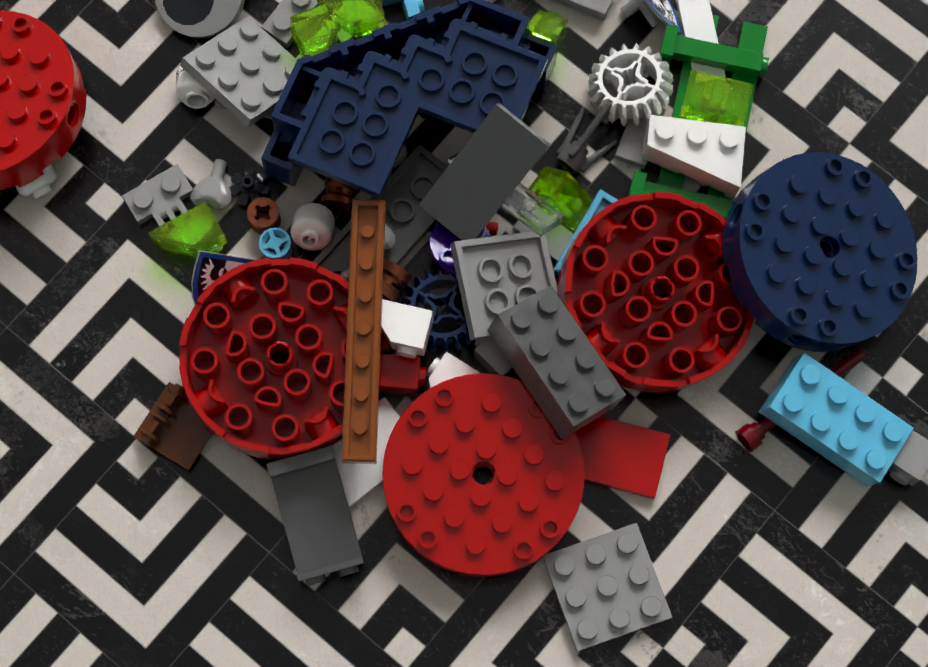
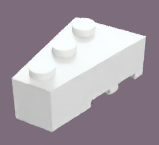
[642,115,746,200]

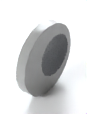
[155,0,245,38]

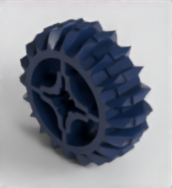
[400,266,473,354]

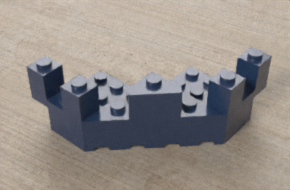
[261,0,558,198]

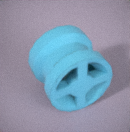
[259,227,293,259]

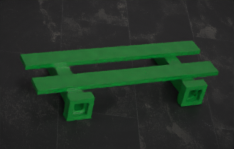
[629,15,769,219]

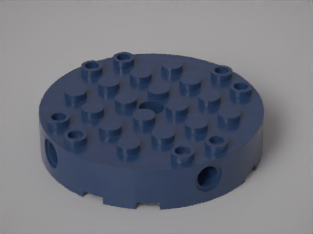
[722,152,918,352]

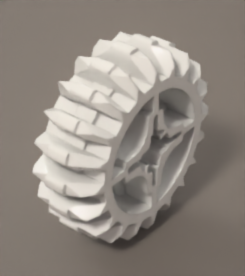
[588,43,673,127]

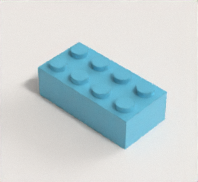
[759,353,914,486]

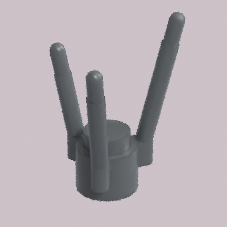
[556,102,618,174]

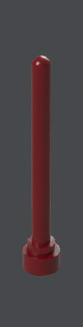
[735,349,866,452]

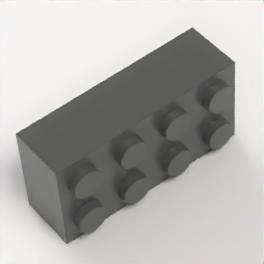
[487,285,626,439]

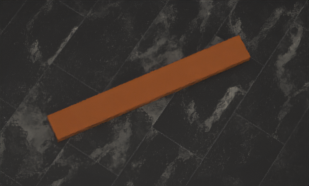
[342,199,386,464]

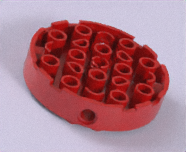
[0,10,87,194]
[557,192,754,393]
[179,257,381,460]
[382,373,585,578]

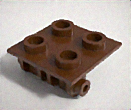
[133,382,213,471]

